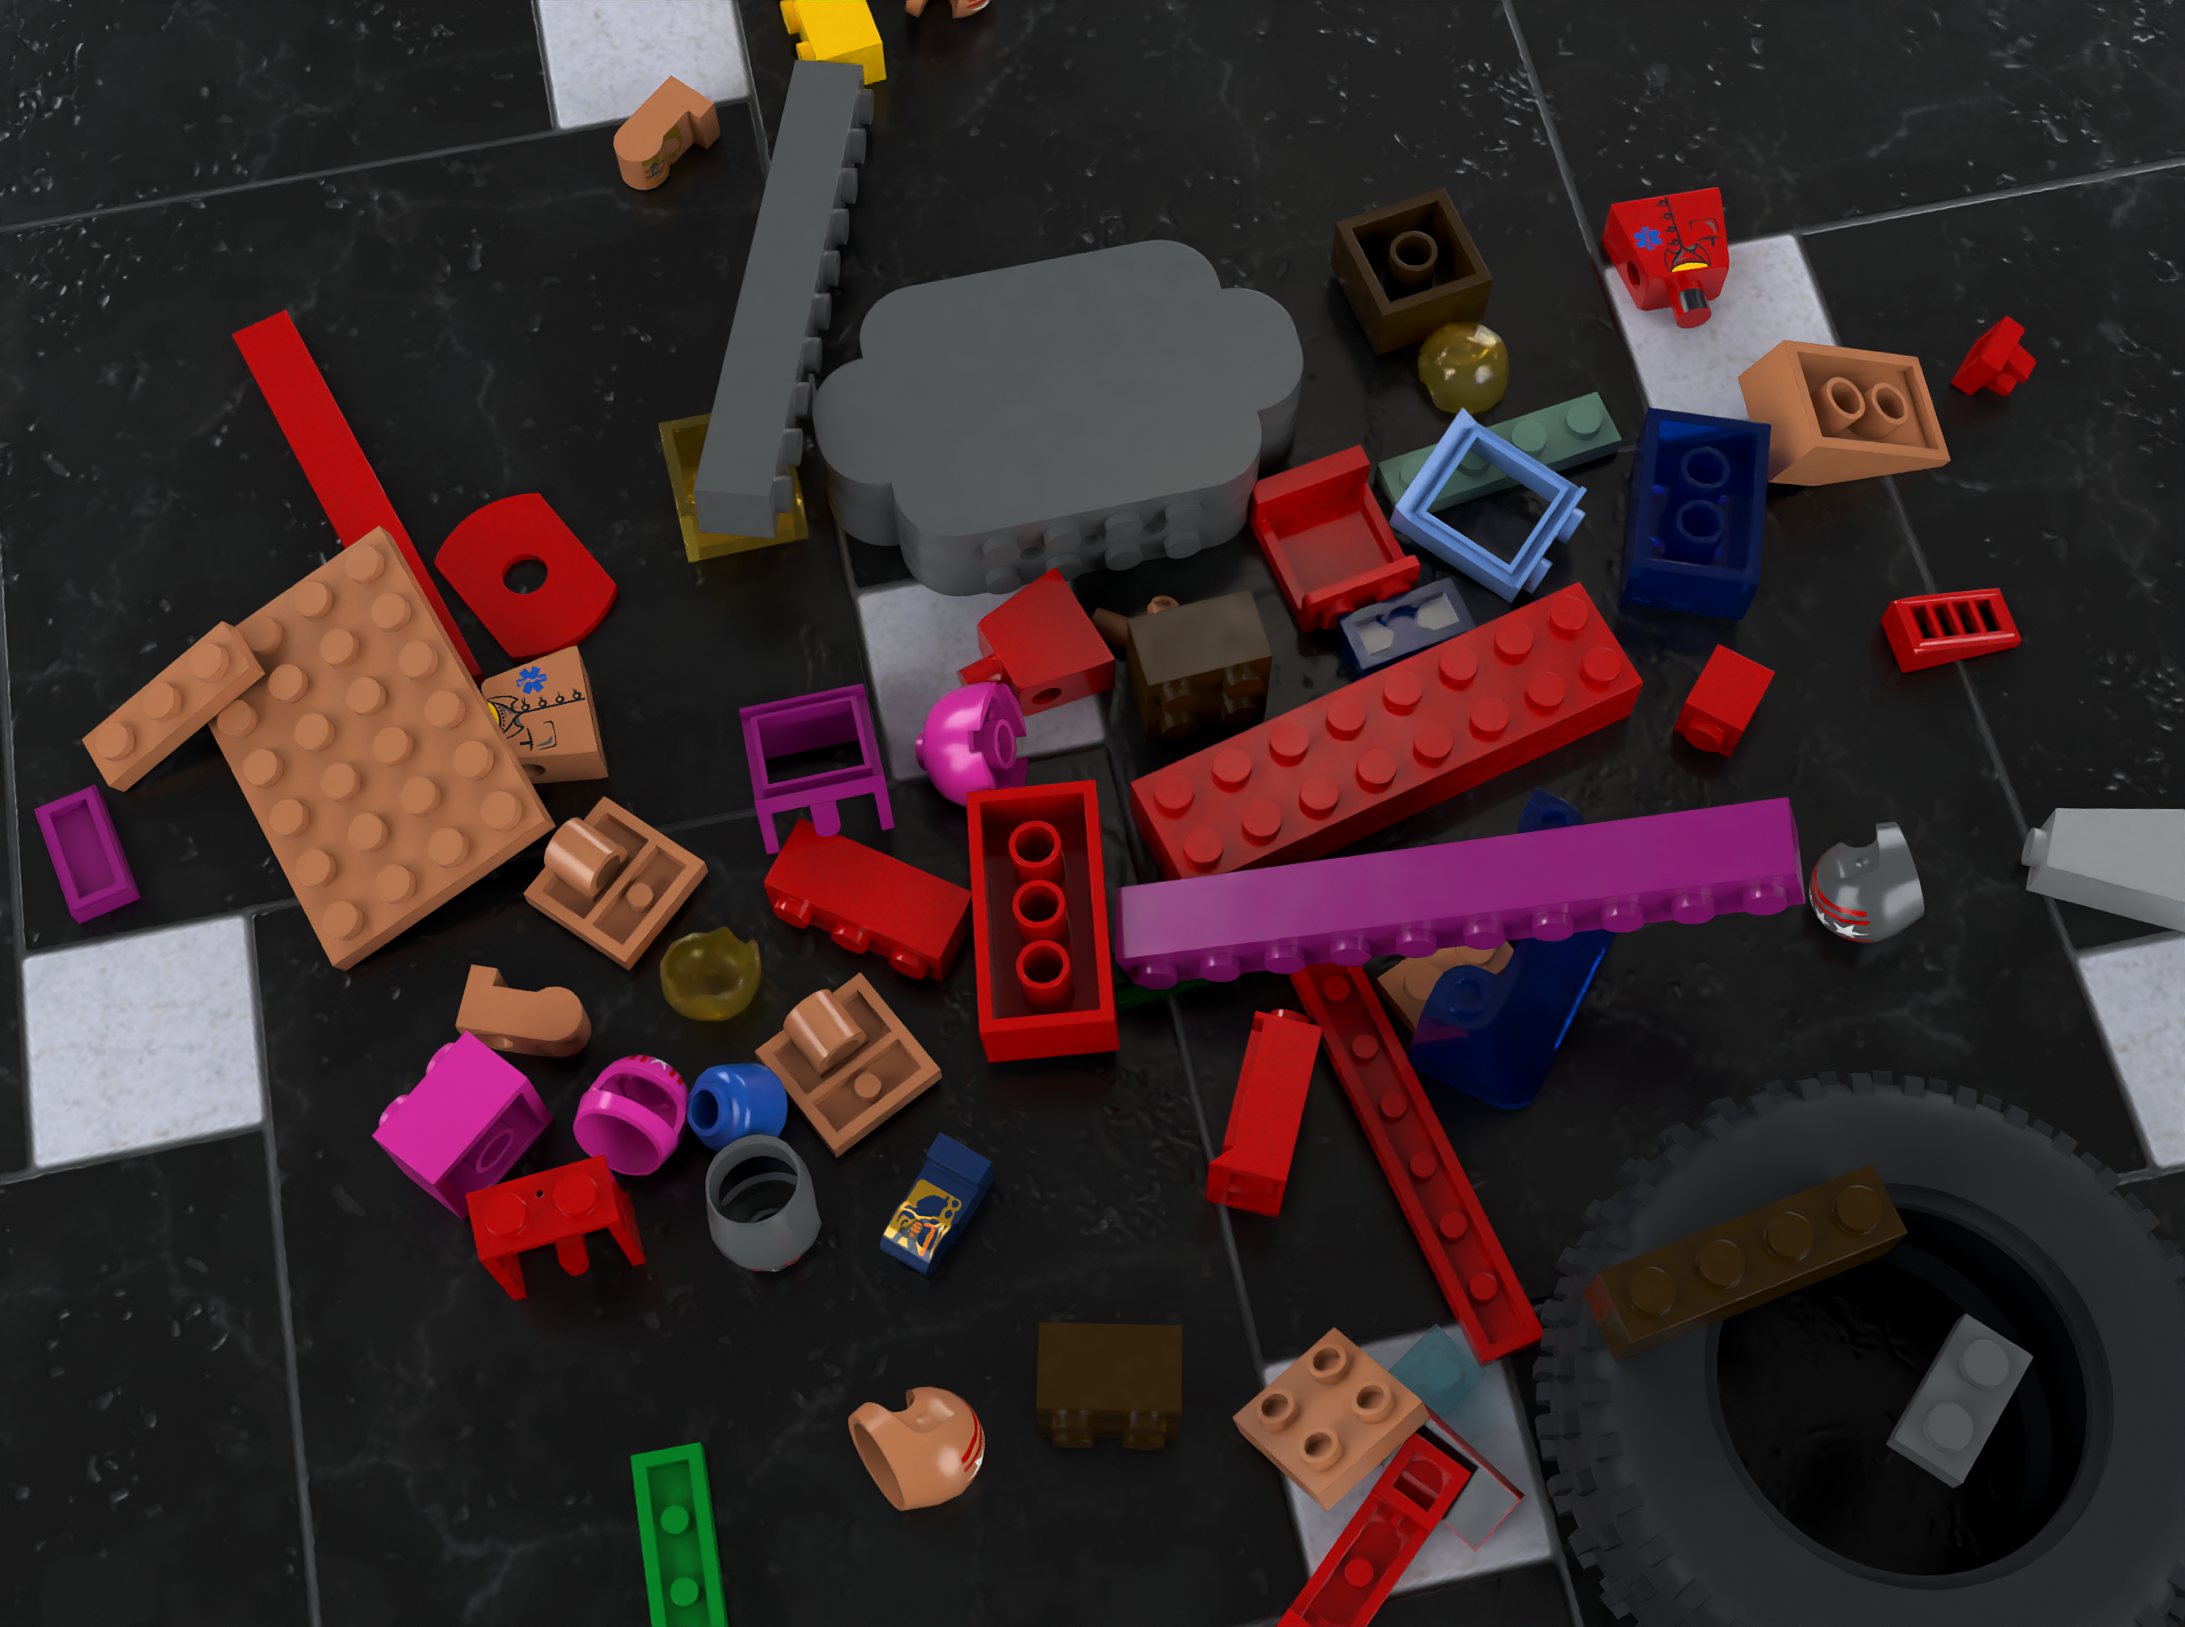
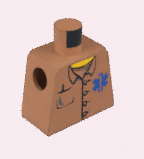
[481,646,609,784]

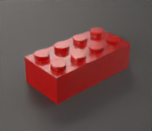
[966,780,1120,1063]

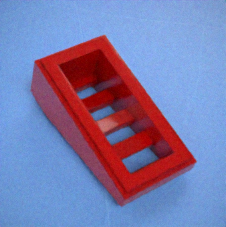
[1880,588,2022,673]

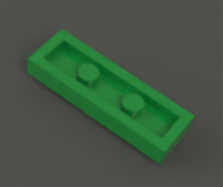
[630,1442,729,1627]

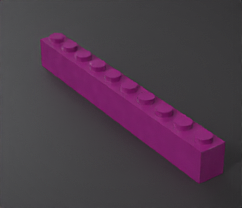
[1115,797,1805,990]

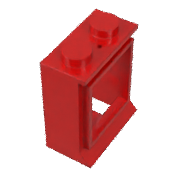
[1205,1009,1323,1218]
[465,1154,646,1301]

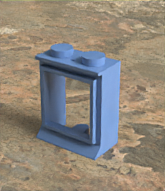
[1389,407,1587,603]

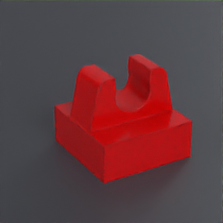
[1951,315,2037,396]

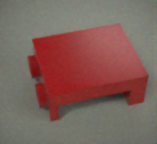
[1249,445,1421,633]

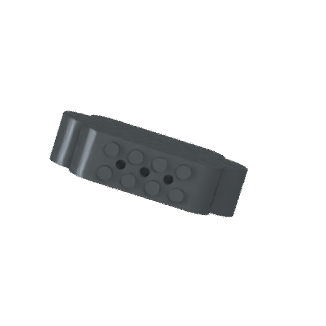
[813,240,1304,596]

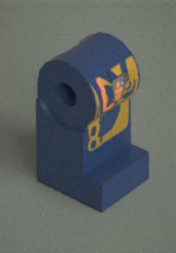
[880,1132,995,1277]

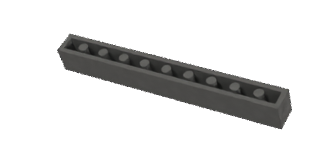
[693,60,874,538]

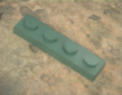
[1375,392,1622,513]

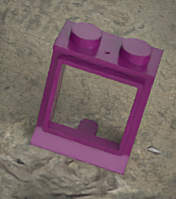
[739,683,895,855]

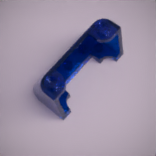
[1407,787,1616,1110]

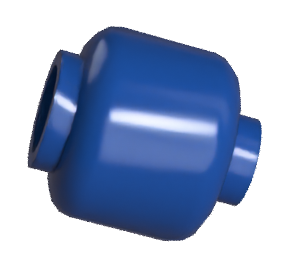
[686,1063,788,1152]

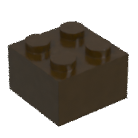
[1330,187,1493,356]
[1126,589,1273,741]
[1036,1322,1183,1450]

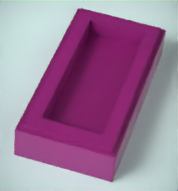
[34,784,141,924]

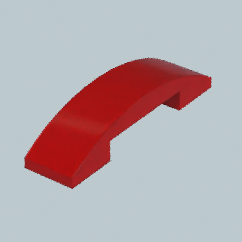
[1276,1432,1472,1627]

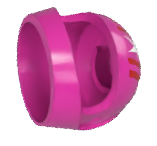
[573,1055,689,1176]

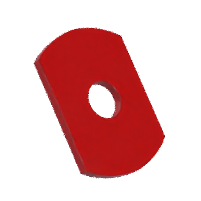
[434,493,618,663]

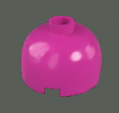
[915,682,1028,808]

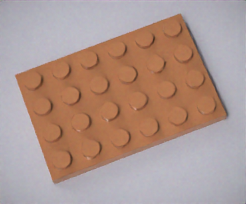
[207,526,556,971]

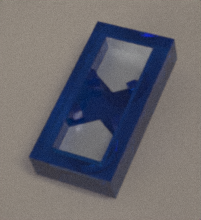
[1335,577,1476,680]

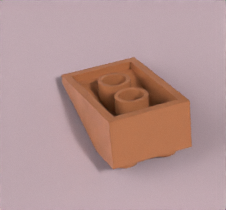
[1738,340,1951,486]

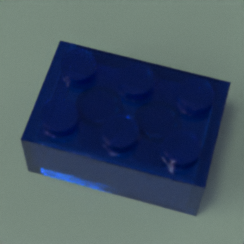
[1620,407,1771,620]

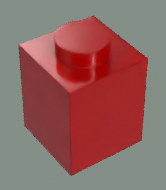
[1673,644,1775,758]

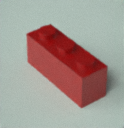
[763,817,973,982]

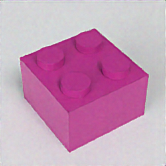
[372,1030,553,1221]

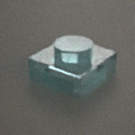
[1388,1324,1486,1420]

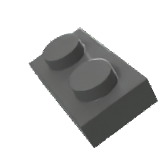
[1886,1313,2034,1488]

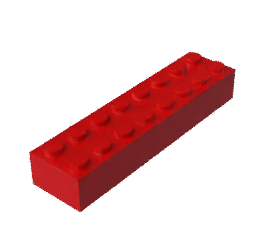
[1130,582,1644,881]

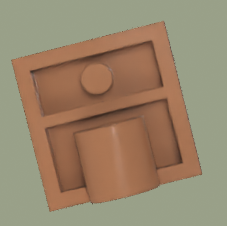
[523,796,708,971]
[755,972,942,1158]
[1232,1327,1430,1512]

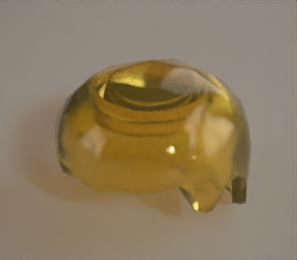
[1418,321,1509,414]
[659,927,762,1023]

